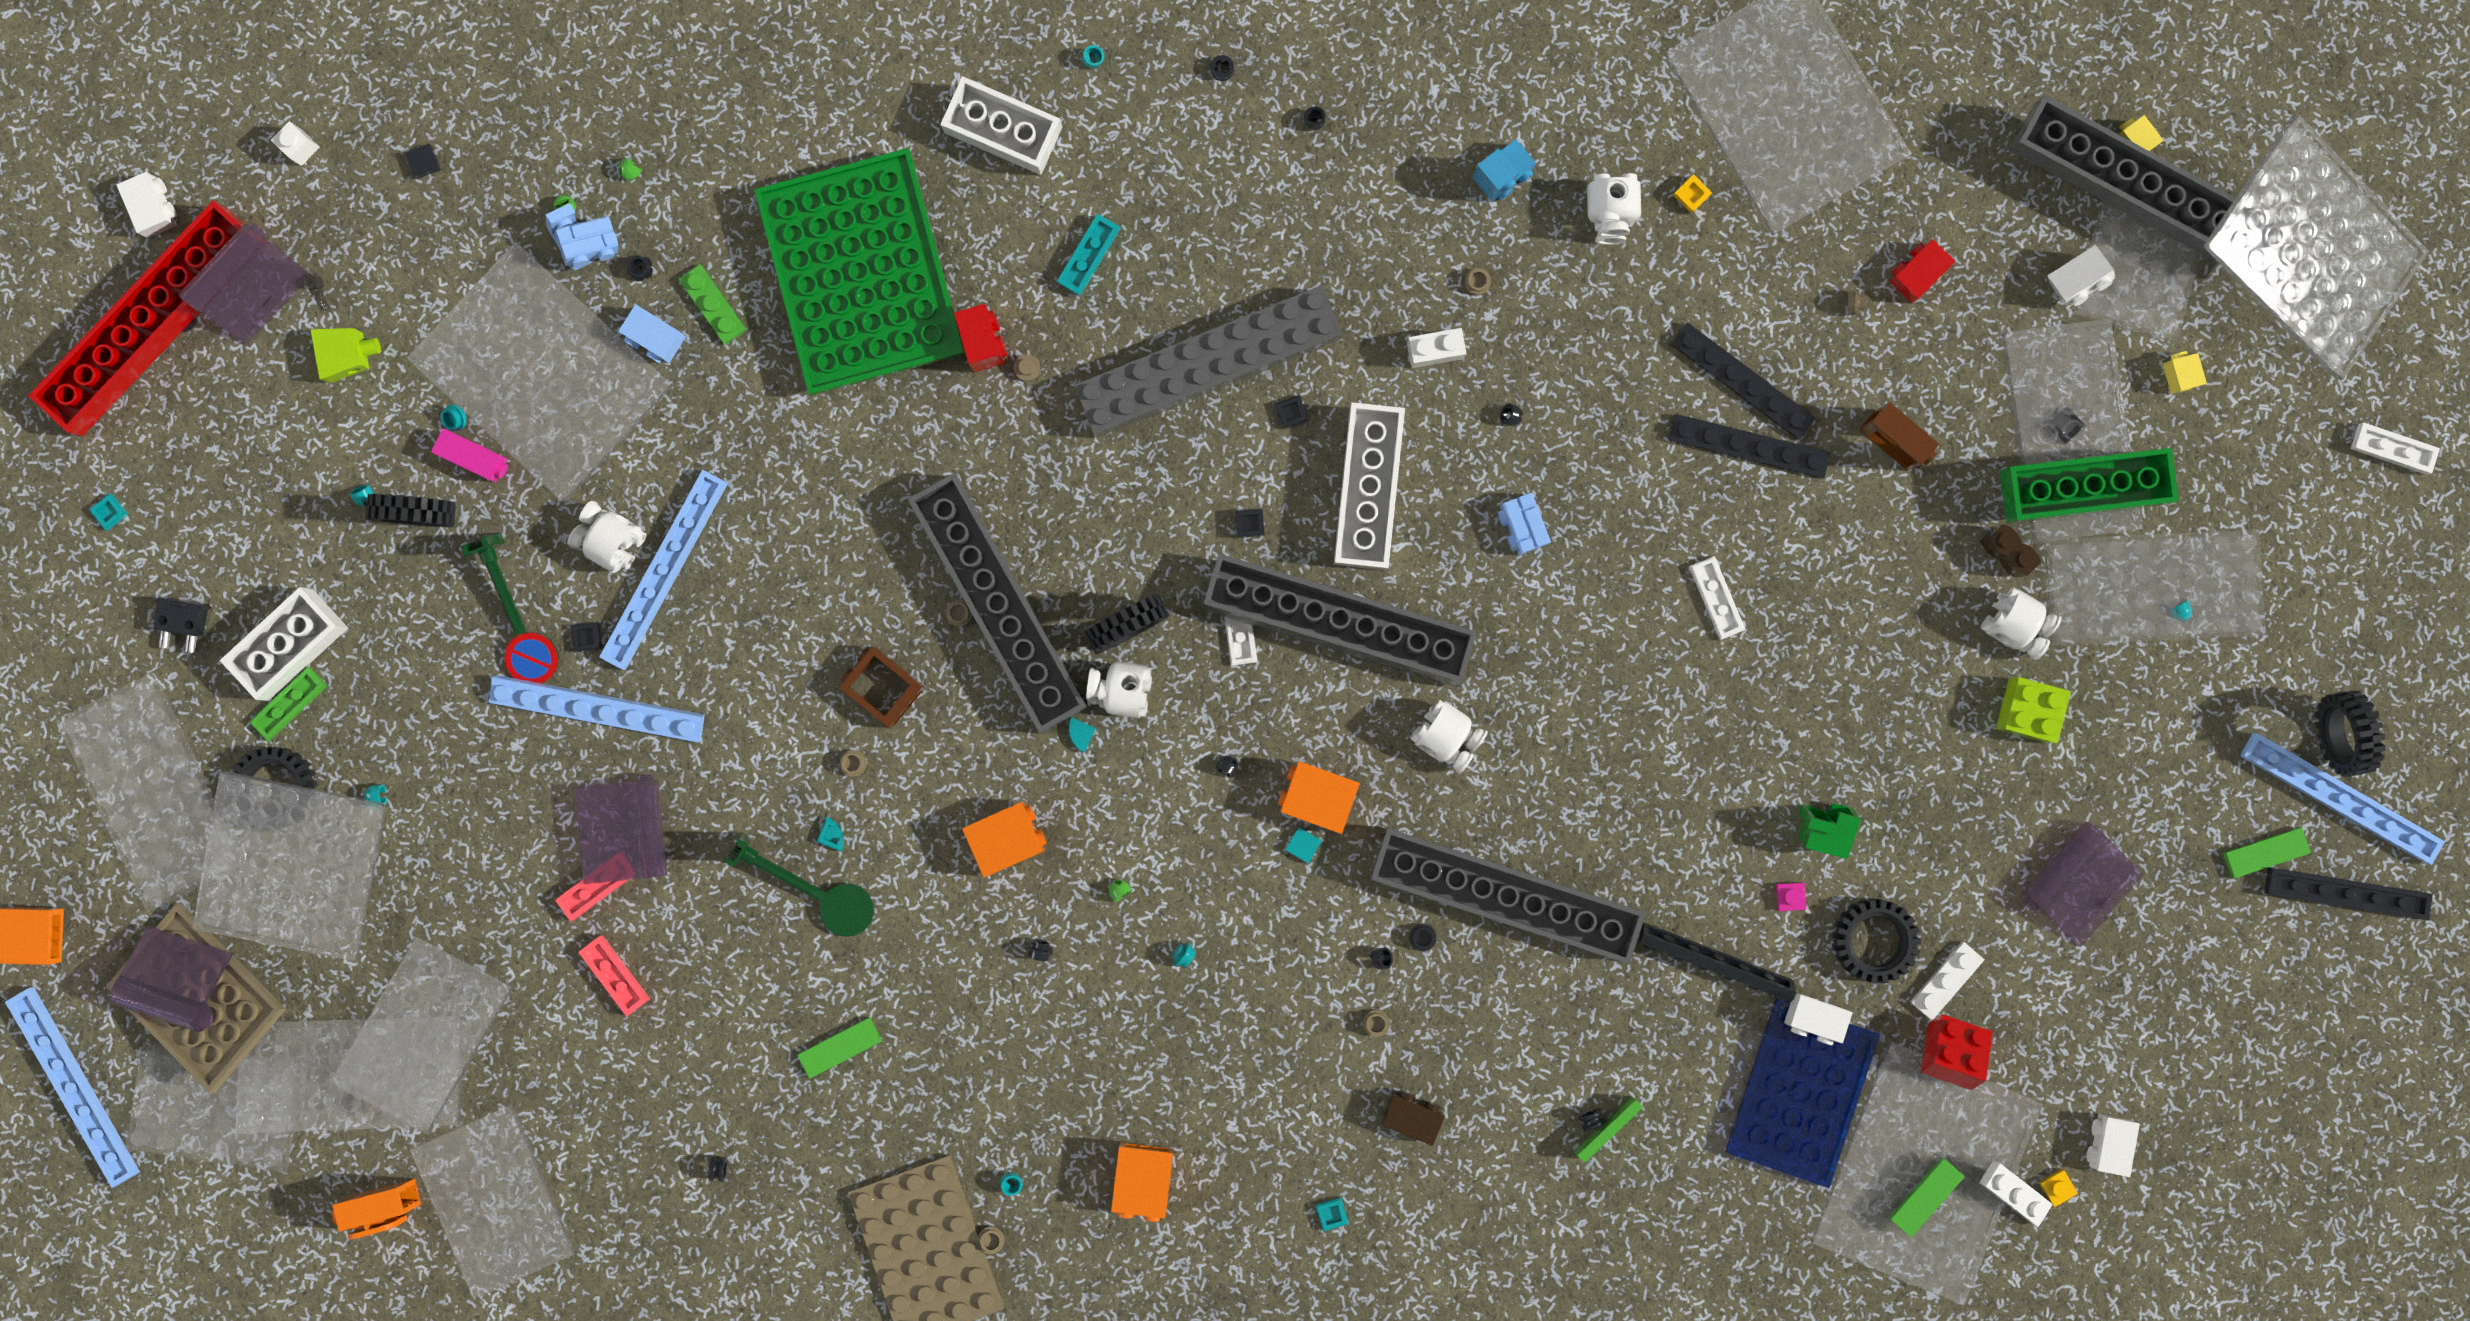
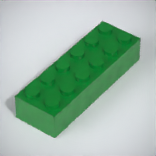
[2000,448,2179,524]

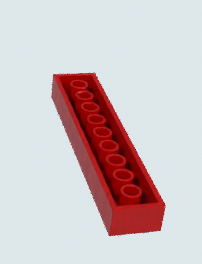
[28,200,265,436]

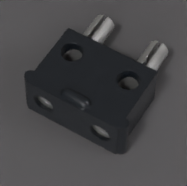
[153,597,211,653]

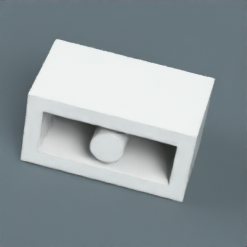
[116,172,177,238]
[2048,245,2115,308]
[1407,328,1466,368]
[1784,993,1853,1045]
[2087,1114,2140,1177]

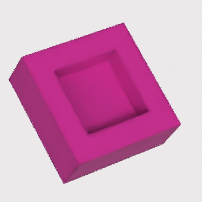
[1776,882,1806,911]

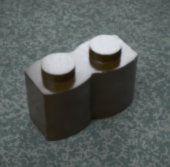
[1980,524,2041,578]

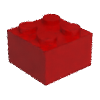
[954,304,1008,373]
[1920,1014,1993,1090]

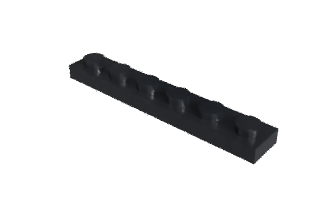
[1671,323,1816,440]
[1668,414,1831,479]
[2264,867,2433,920]
[1639,922,1796,1002]

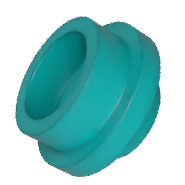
[440,404,466,431]
[1172,942,1196,968]

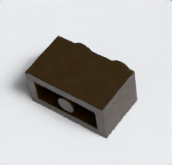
[1381,1090,1445,1146]

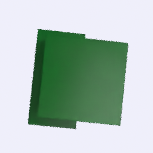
[1798,802,1861,859]

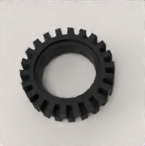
[365,494,456,527]
[1084,594,1170,654]
[2315,690,2386,777]
[226,747,318,830]
[1832,899,1921,984]

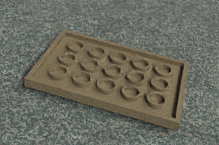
[106,904,286,1093]
[848,1154,1004,1321]

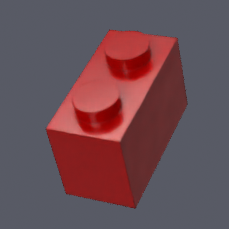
[1889,239,1956,304]

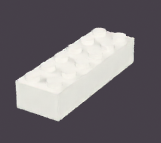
[1334,402,1405,571]

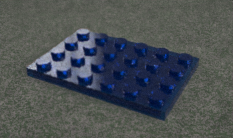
[1725,998,1880,1189]

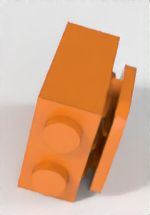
[1277,761,1360,834]
[962,802,1047,878]
[0,907,64,965]
[1111,1142,1174,1222]
[332,1178,421,1240]

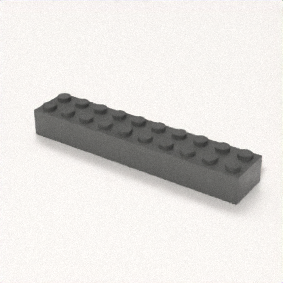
[2009,95,2283,277]
[1074,285,1342,438]
[908,473,1088,734]
[1202,553,1477,688]
[1369,827,1646,964]

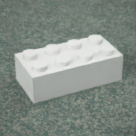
[940,76,1062,175]
[220,587,348,701]

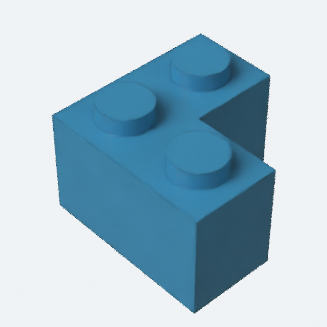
[1473,139,1536,202]

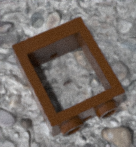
[1858,402,1939,471]
[839,646,926,728]

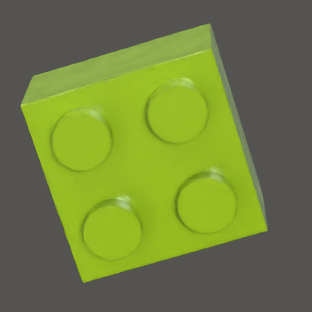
[1996,677,2071,744]

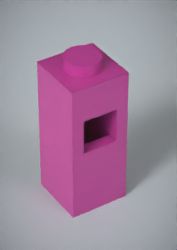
[431,428,508,482]

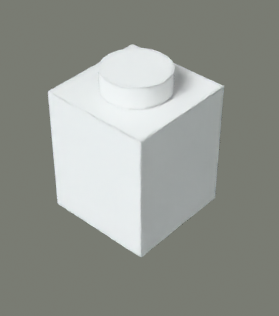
[271,121,320,166]

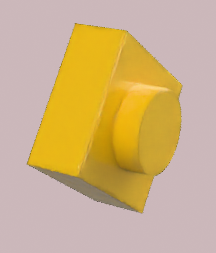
[1673,174,1712,214]
[2039,1169,2078,1207]

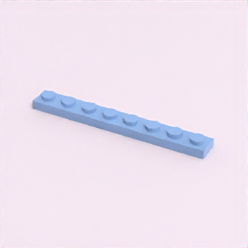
[600,470,728,670]
[489,675,705,742]
[2240,733,2445,865]
[5,987,140,1188]

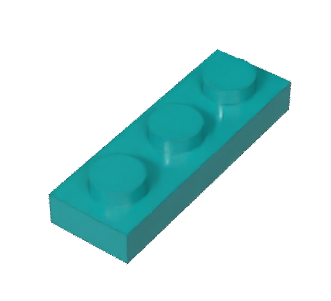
[1057,213,1121,297]

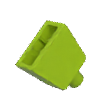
[311,328,381,383]

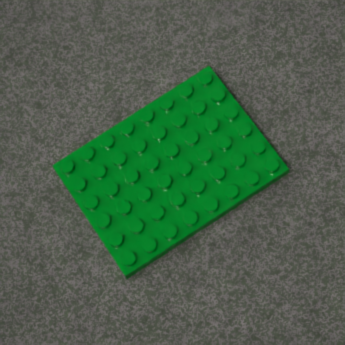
[754,148,965,396]

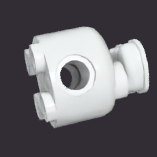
[1587,173,1641,244]
[567,501,646,573]
[1981,587,2061,660]
[1086,661,1152,718]
[1410,700,1488,774]

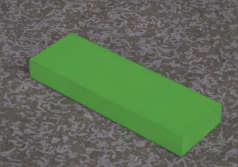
[249,667,328,741]
[2223,827,2311,878]
[797,1017,882,1079]
[1574,1096,1642,1163]
[1888,1157,1965,1238]

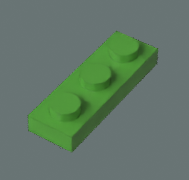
[679,264,747,345]

